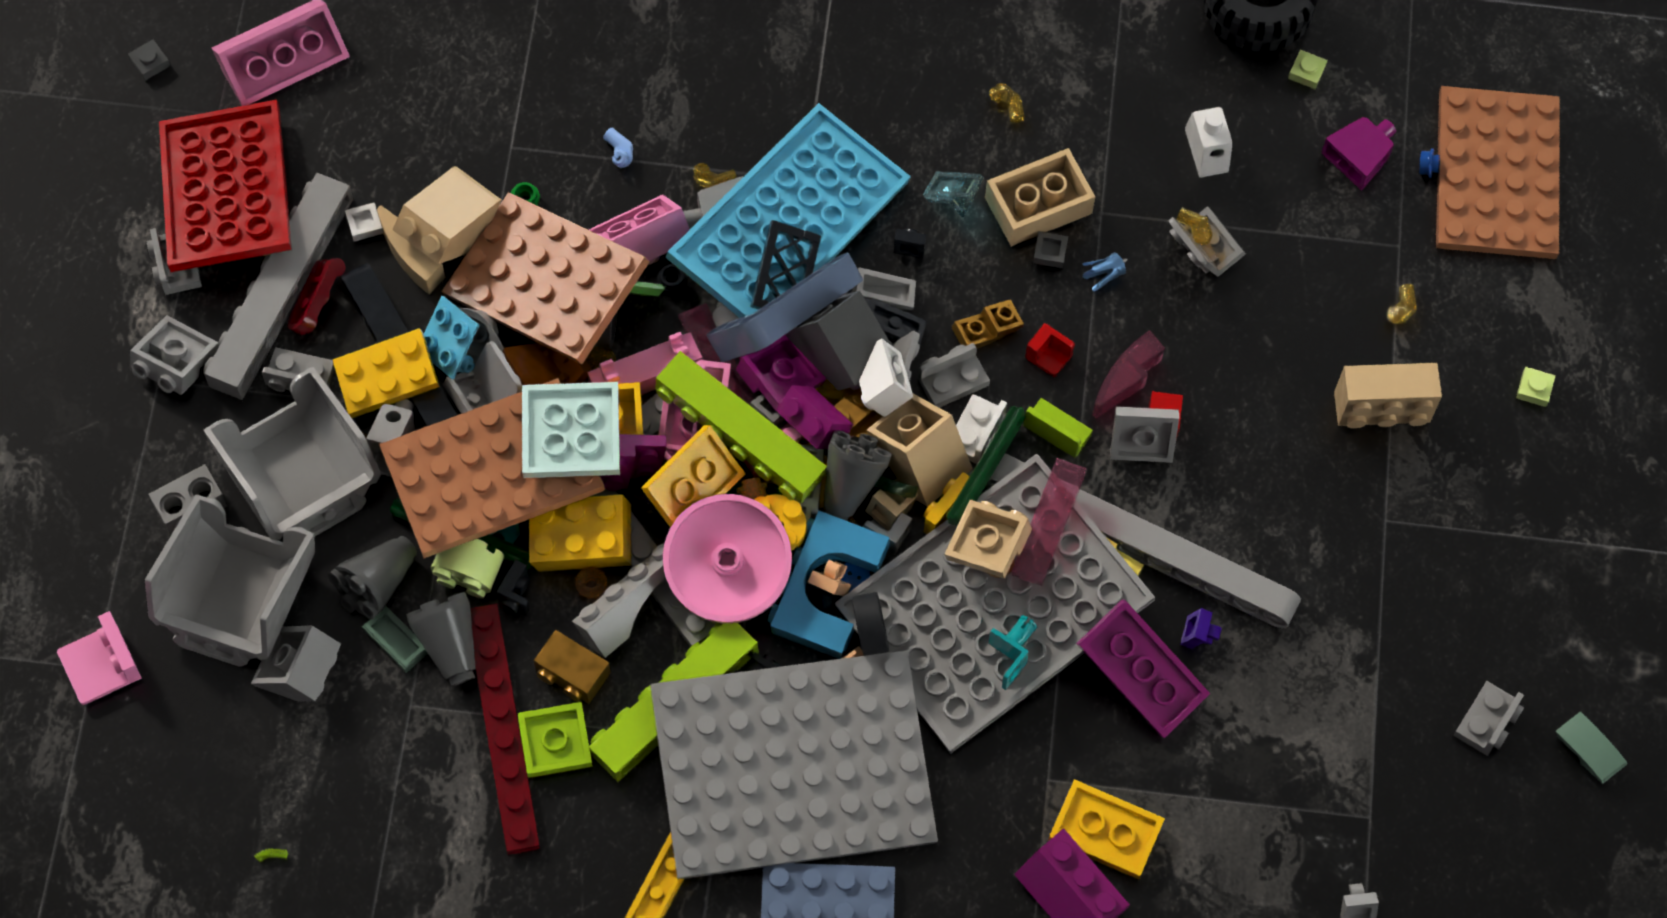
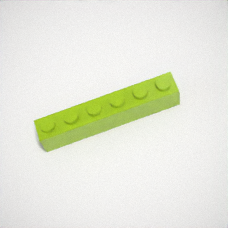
[655,351,827,504]
[589,623,759,782]

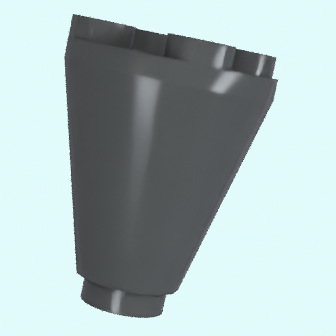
[824,430,892,521]
[328,536,417,619]
[406,592,476,687]

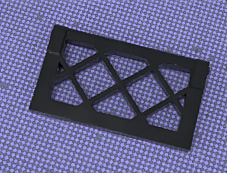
[750,220,821,310]

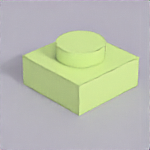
[1288,50,1328,89]
[1516,367,1555,407]

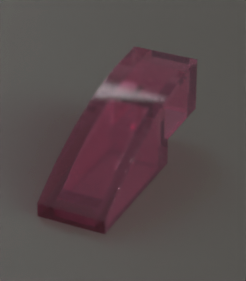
[1093,330,1165,419]

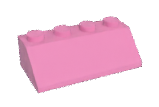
[212,0,350,106]
[589,195,690,265]

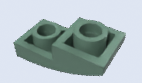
[1556,712,1627,784]

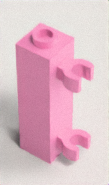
[587,332,703,395]

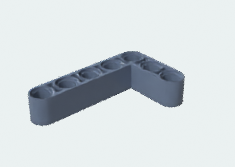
[706,253,863,362]

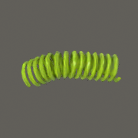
[254,848,288,862]

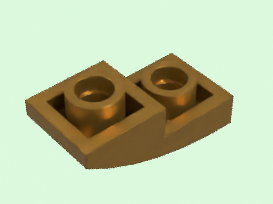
[952,299,1024,348]

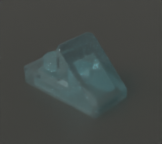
[923,171,984,218]

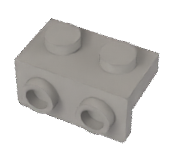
[146,228,202,295]

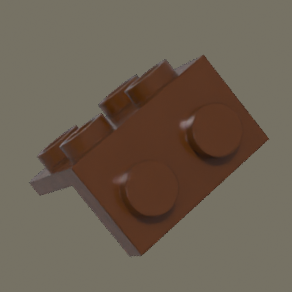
[502,343,592,385]

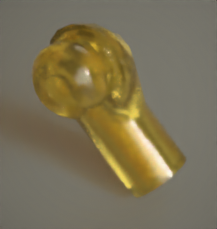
[990,83,1025,123]
[693,163,737,188]
[1177,207,1213,245]
[1387,284,1417,324]

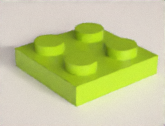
[517,702,593,778]

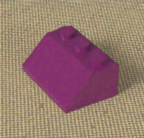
[1014,828,1130,918]

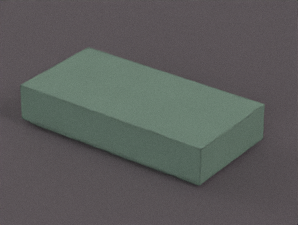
[362,606,428,673]

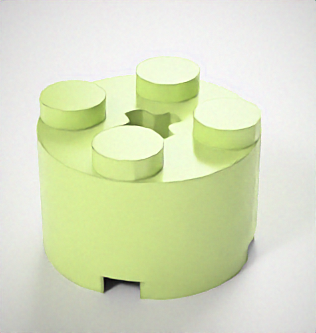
[431,539,504,599]

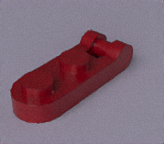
[288,258,346,336]

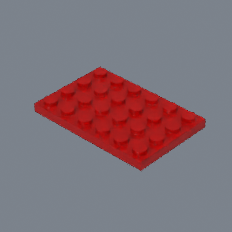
[159,100,292,272]

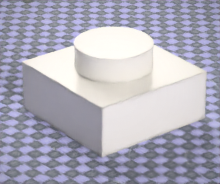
[345,202,383,241]

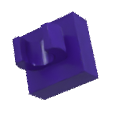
[1180,608,1222,649]

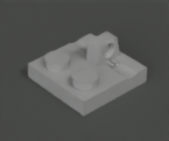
[1110,407,1179,463]

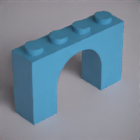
[768,510,890,659]

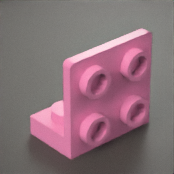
[57,611,142,705]

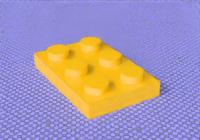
[333,328,440,418]
[641,425,746,528]
[1048,779,1165,880]

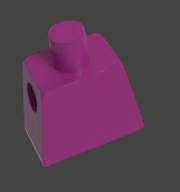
[1321,117,1396,190]

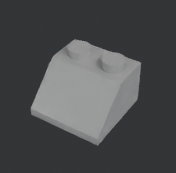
[251,626,341,701]

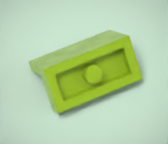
[1023,398,1093,458]

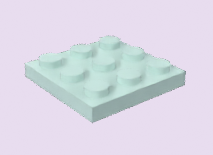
[522,382,620,478]

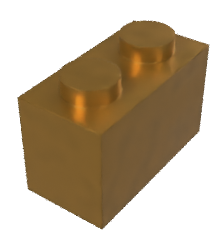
[534,630,611,704]

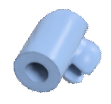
[603,127,633,168]

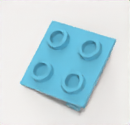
[424,296,480,379]

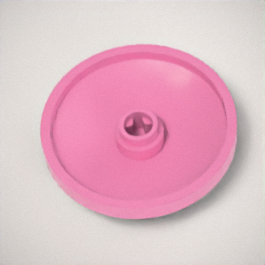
[663,494,792,623]

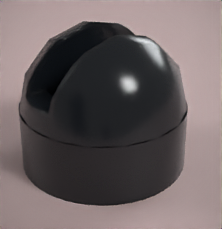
[808,588,836,612]

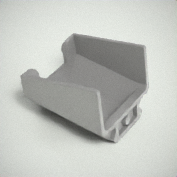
[203,367,381,540]
[145,494,315,667]

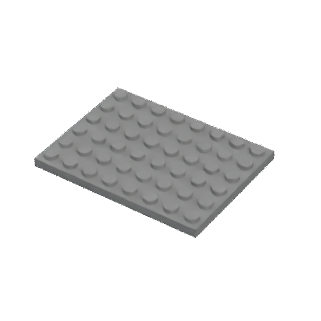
[835,454,1155,754]
[650,650,938,880]

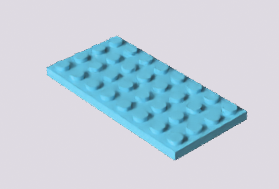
[666,103,911,318]

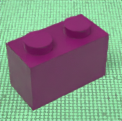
[776,385,854,449]

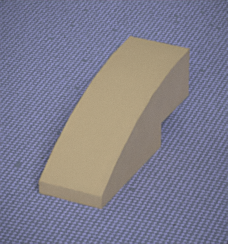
[377,205,445,295]

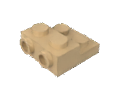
[944,500,1032,579]

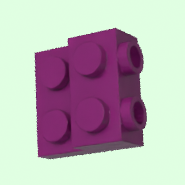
[735,335,826,411]
[600,434,667,491]

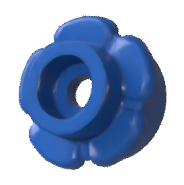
[1419,148,1440,178]

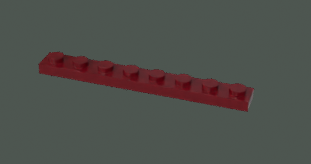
[471,603,540,855]

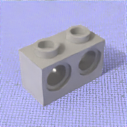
[148,464,227,535]

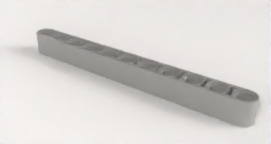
[985,454,1301,628]

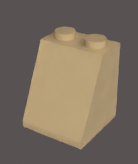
[392,166,502,264]
[866,394,973,507]

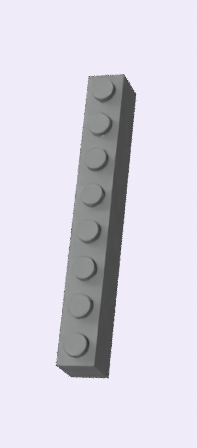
[204,173,353,400]

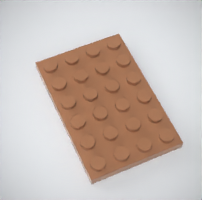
[1436,86,1560,259]
[441,192,649,365]
[379,378,605,558]

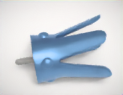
[1082,252,1127,292]

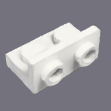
[956,394,1007,464]

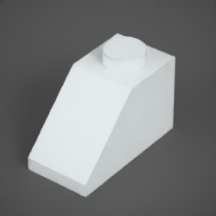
[859,338,913,417]

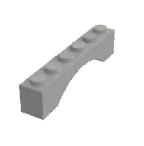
[572,543,666,658]

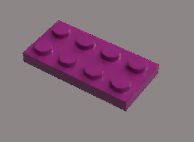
[1076,599,1210,738]

